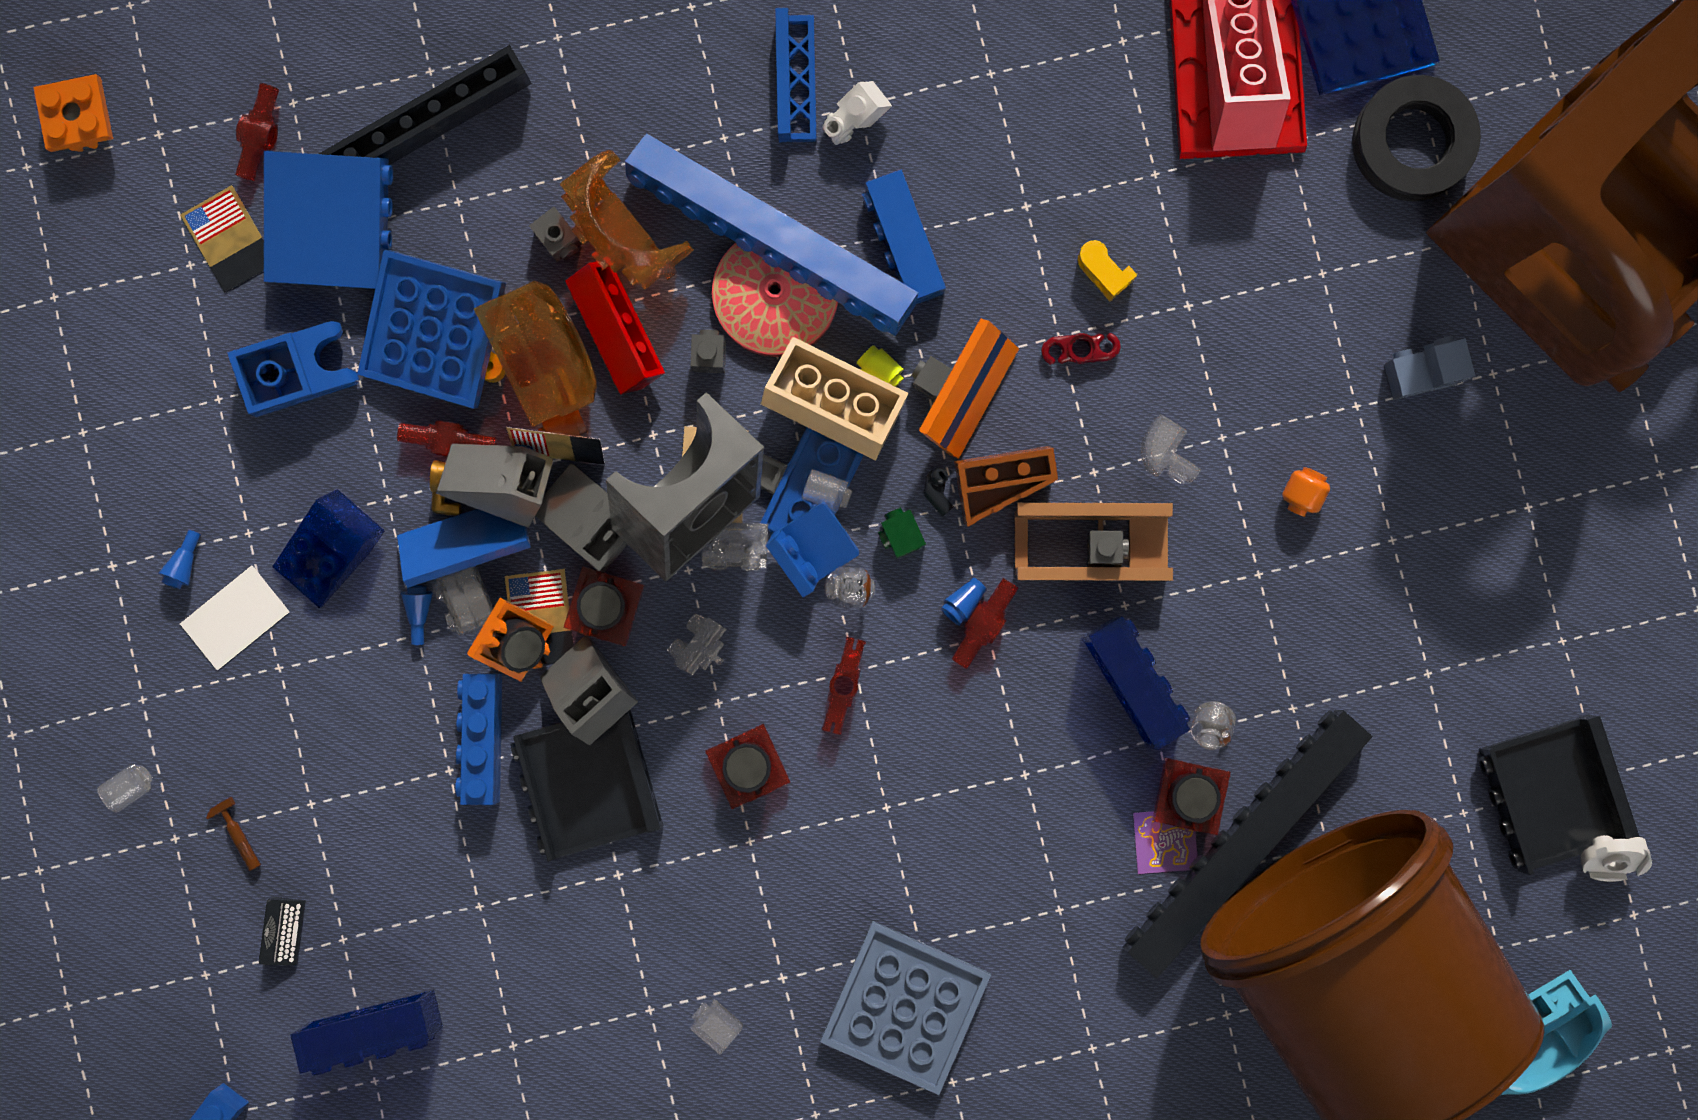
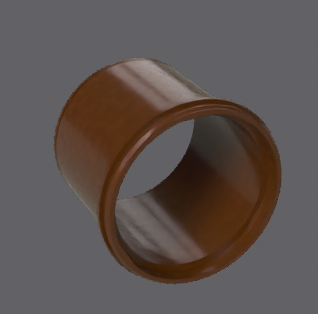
[1201,810,1545,1120]

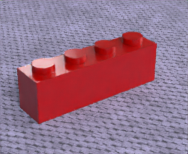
[565,259,665,395]

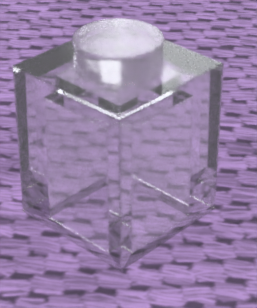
[690,999,743,1055]

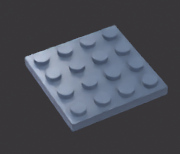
[820,921,991,1095]

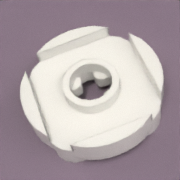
[1581,836,1652,882]

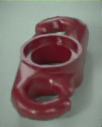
[1041,333,1121,365]

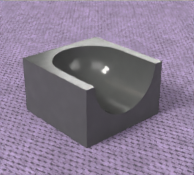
[606,392,764,582]

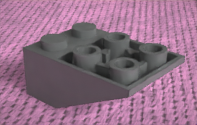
[436,444,553,528]
[535,463,628,573]
[540,634,638,745]

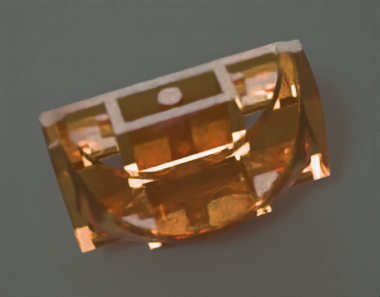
[560,150,694,290]

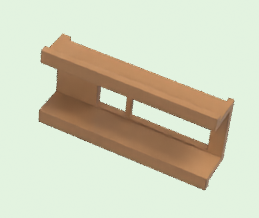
[1015,503,1173,581]

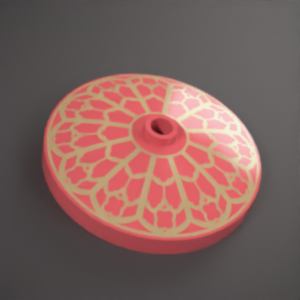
[712,243,838,357]

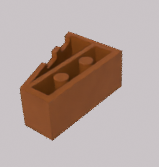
[954,446,1058,527]

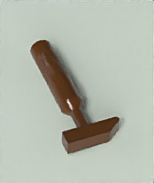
[206,797,261,871]

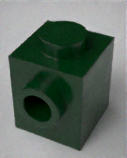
[878,507,926,559]

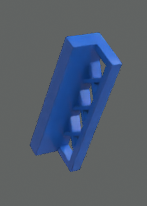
[775,8,817,142]

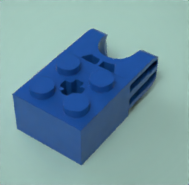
[227,321,360,417]

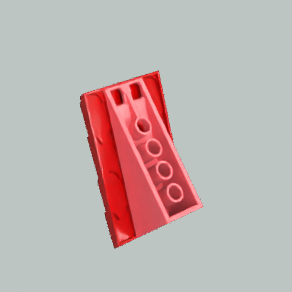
[1169,0,1307,159]

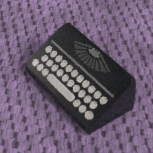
[259,897,306,965]

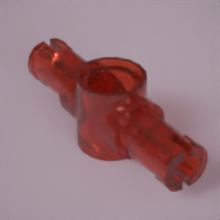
[235,83,279,181]
[397,421,497,456]
[952,578,1018,669]
[821,636,866,735]

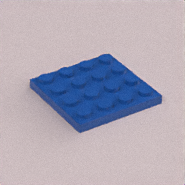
[357,250,506,409]

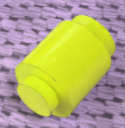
[856,345,904,387]

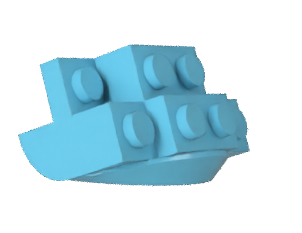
[1499,970,1612,1096]

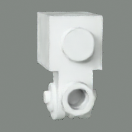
[822,81,892,145]

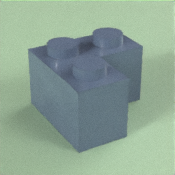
[1384,336,1475,401]

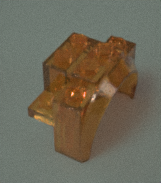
[474,280,597,427]

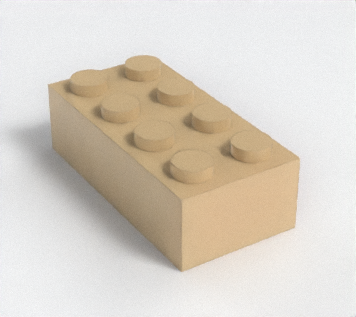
[761,337,908,461]

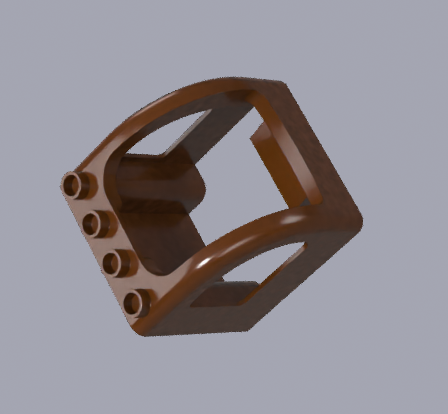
[1425,0,1698,392]

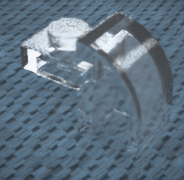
[1141,414,1202,484]

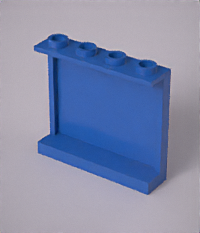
[264,151,393,289]

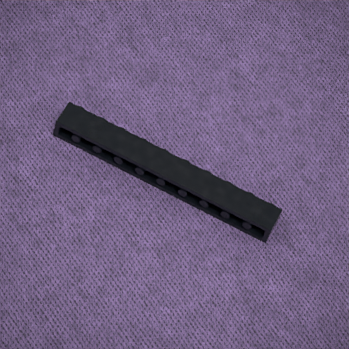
[1123,709,1373,979]

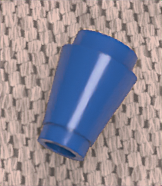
[941,578,987,625]

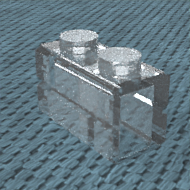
[433,566,494,636]

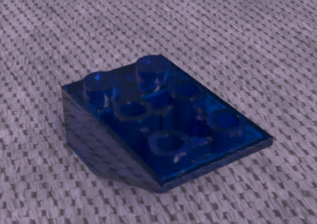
[272,489,385,609]

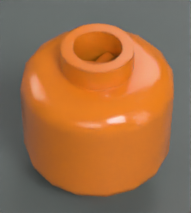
[1282,467,1330,517]

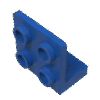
[765,502,860,597]

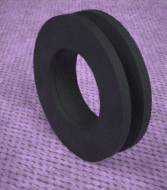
[1352,75,1481,201]

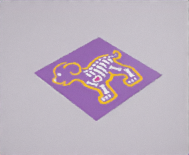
[1133,810,1197,874]

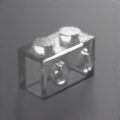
[702,523,768,571]

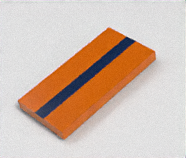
[919,318,1019,459]

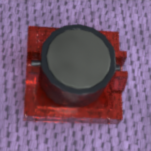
[563,566,645,646]
[705,723,791,809]
[1153,757,1231,835]

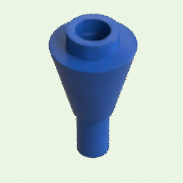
[158,530,201,589]
[400,585,433,645]

